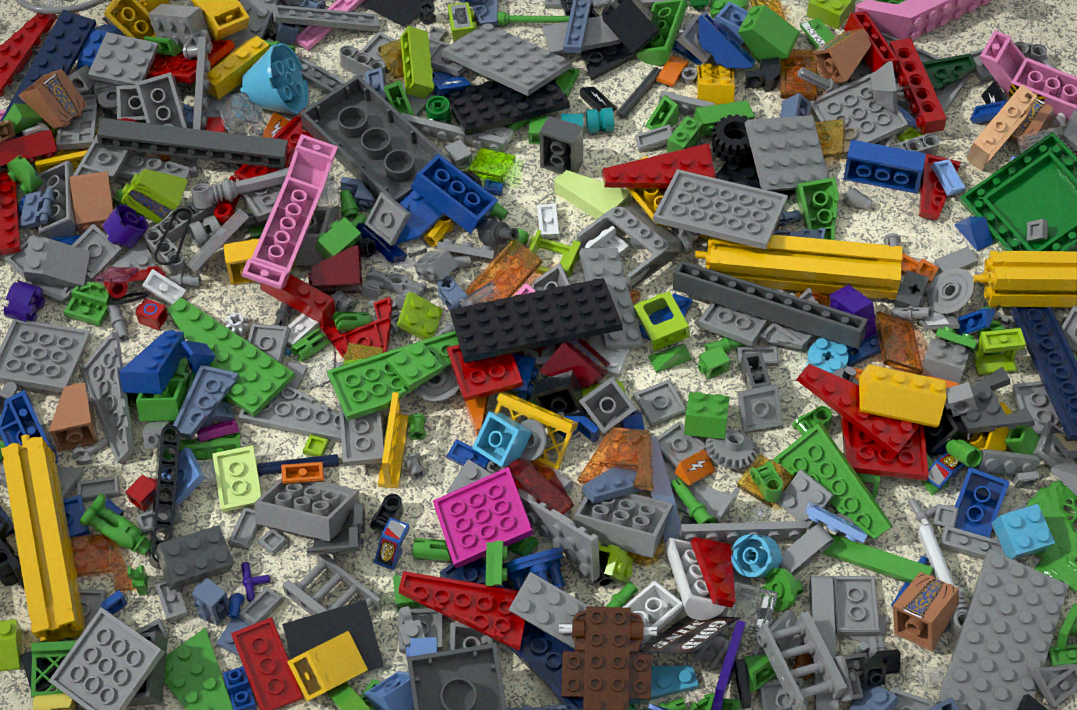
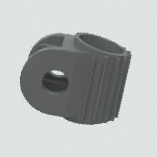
[94,81,121,120]

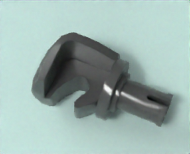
[477,216,519,247]

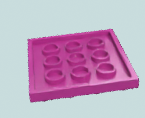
[433,467,534,569]

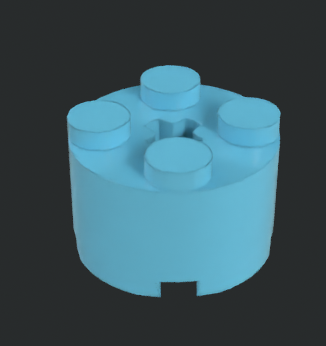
[806,338,848,373]
[731,534,783,578]

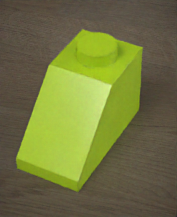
[0,619,22,671]

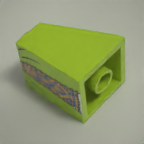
[121,169,188,224]

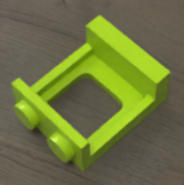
[522,230,581,279]
[633,291,690,352]
[973,328,1026,375]

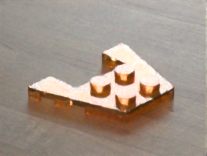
[577,428,654,490]
[70,534,135,592]

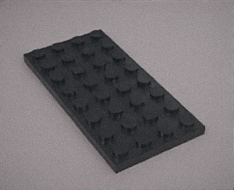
[450,278,623,363]

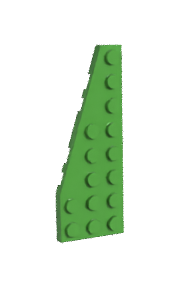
[167,297,295,417]
[327,331,458,421]

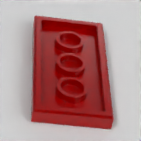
[231,617,304,710]

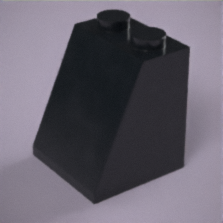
[602,0,660,55]

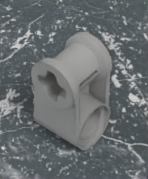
[183,29,213,60]

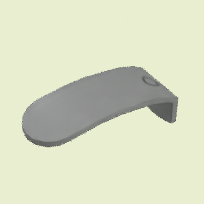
[637,461,740,523]

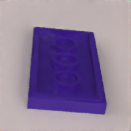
[712,620,746,710]

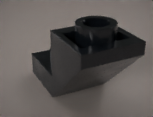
[862,649,901,688]

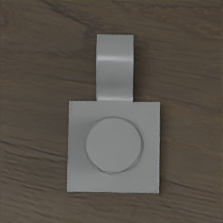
[399,606,426,648]

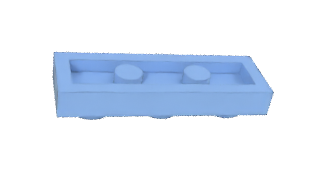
[806,501,867,543]

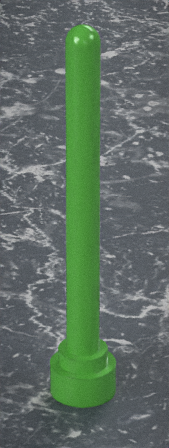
[497,12,570,26]

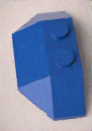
[699,11,756,68]
[77,24,125,70]
[395,190,445,246]
[0,390,59,463]

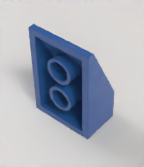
[955,467,1010,538]

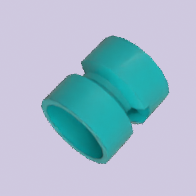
[586,107,614,134]

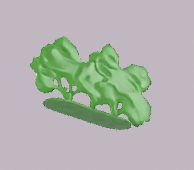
[1026,480,1077,591]

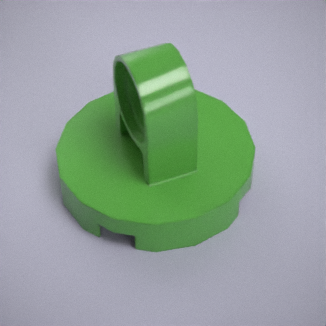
[761,568,804,612]

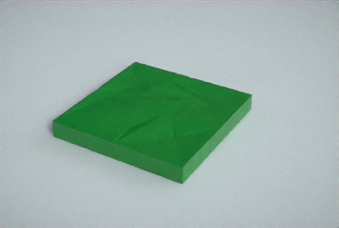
[960,132,1077,252]

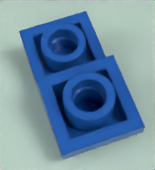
[223,666,257,710]

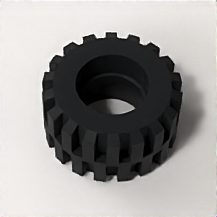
[712,114,753,164]

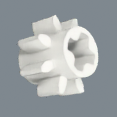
[225,312,249,336]

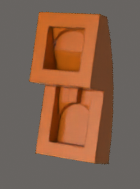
[657,55,689,87]
[901,253,939,283]

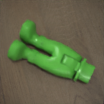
[79,493,150,555]

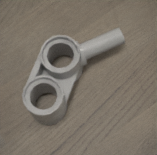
[1014,41,1057,69]

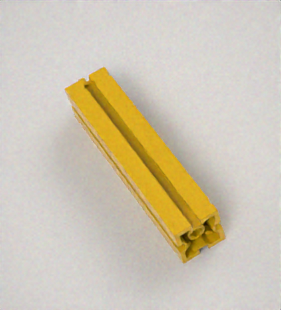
[695,235,903,300]
[973,251,1077,307]
[1,435,86,642]

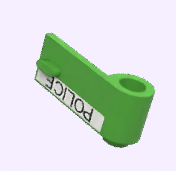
[800,18,835,48]

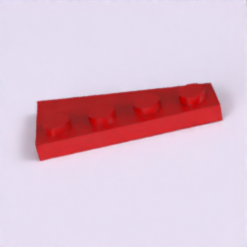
[691,537,736,608]

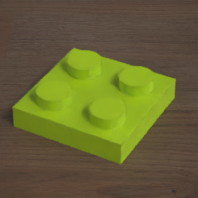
[397,291,443,340]

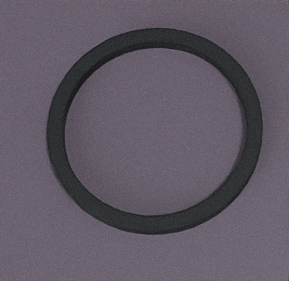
[109,292,148,305]

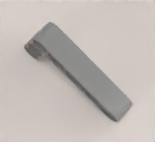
[144,200,219,275]

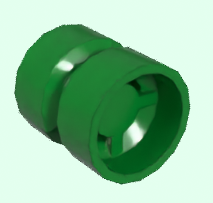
[426,96,451,124]

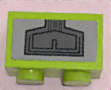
[447,2,477,42]

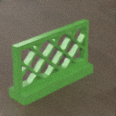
[31,641,77,698]

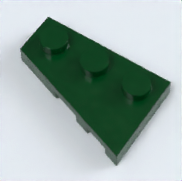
[922,53,977,92]

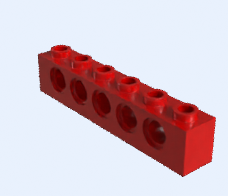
[889,38,947,134]

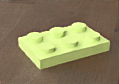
[212,445,262,513]

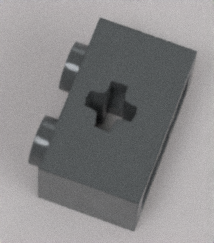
[894,270,931,308]
[740,352,772,390]

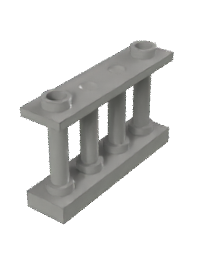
[282,554,382,615]
[757,611,847,710]

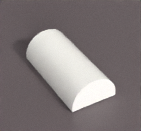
[665,538,726,620]
[623,581,685,647]

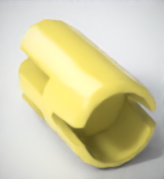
[33,693,77,710]

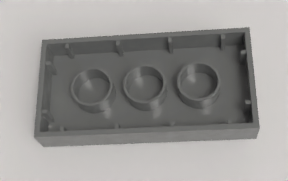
[300,75,452,203]
[407,643,507,710]

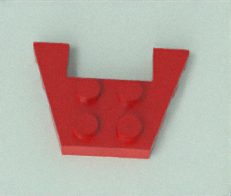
[319,296,393,362]

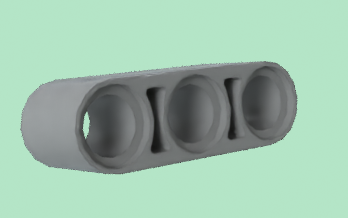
[340,46,386,79]
[891,133,940,156]
[778,524,834,576]

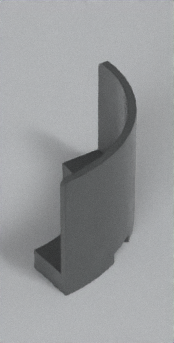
[307,503,365,555]

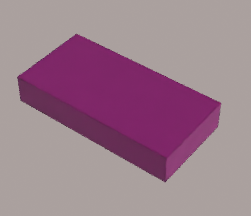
[196,419,240,442]

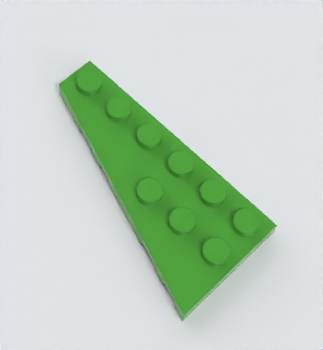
[772,423,893,539]
[164,628,233,710]

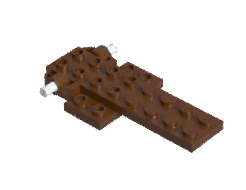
[559,606,657,710]

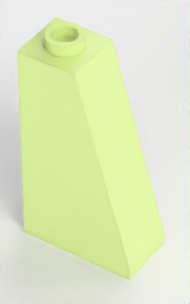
[554,170,631,220]

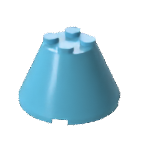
[240,43,309,115]

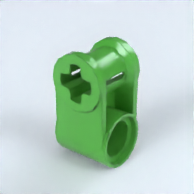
[792,406,832,435]
[750,461,783,503]

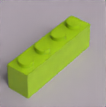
[400,26,434,99]

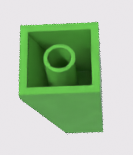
[738,5,800,63]

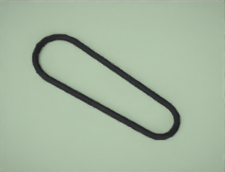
[154,208,192,265]

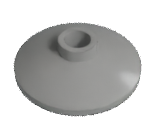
[521,419,547,461]

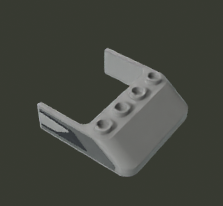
[576,206,682,292]

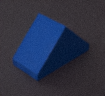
[954,216,993,252]
[181,341,215,376]

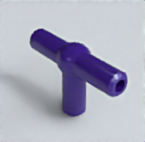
[241,562,270,603]

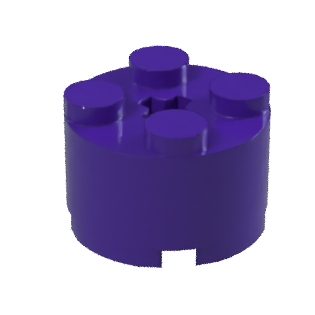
[102,204,149,249]
[4,280,45,322]

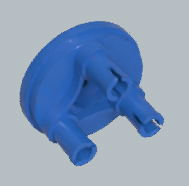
[503,547,566,590]

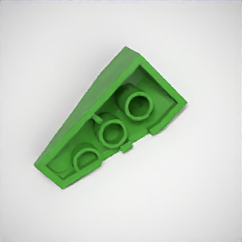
[795,177,839,240]

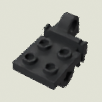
[0,516,24,589]

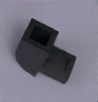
[744,57,781,92]

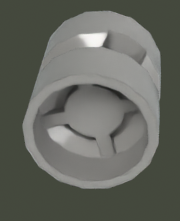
[189,215,220,247]

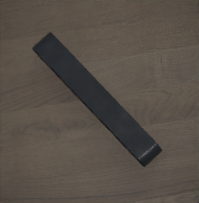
[149,425,180,569]

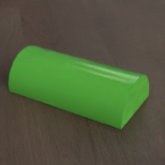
[636,0,688,66]

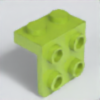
[599,542,634,584]

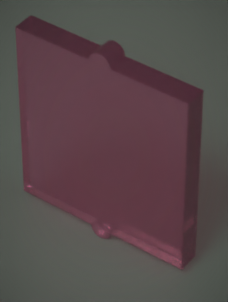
[95,267,139,282]

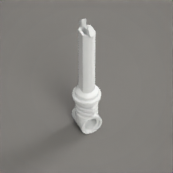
[918,519,967,637]

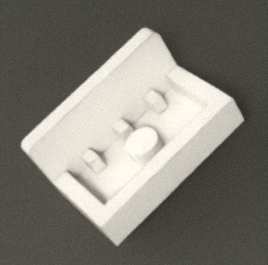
[585,226,629,256]

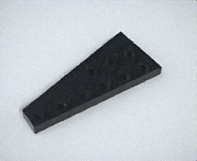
[560,0,635,81]

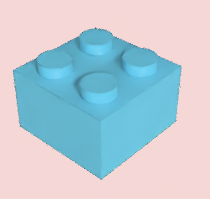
[472,411,532,468]
[992,504,1055,560]

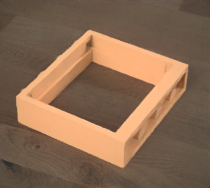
[967,85,1037,171]

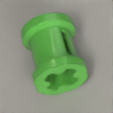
[408,414,426,440]

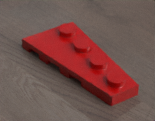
[919,154,961,220]

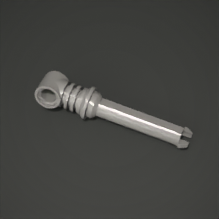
[191,169,289,209]

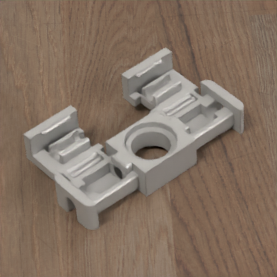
[361,267,427,307]

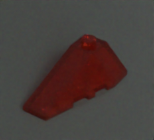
[506,458,574,514]

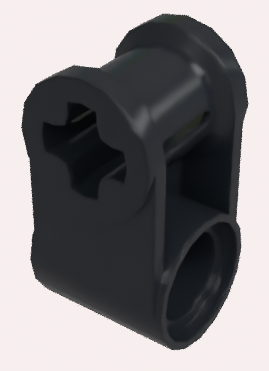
[370,494,404,531]

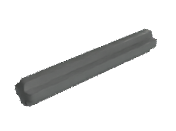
[617,67,661,119]

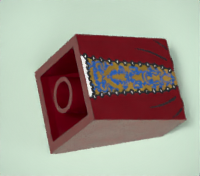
[308,245,362,295]
[540,339,611,388]

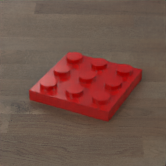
[447,344,523,402]

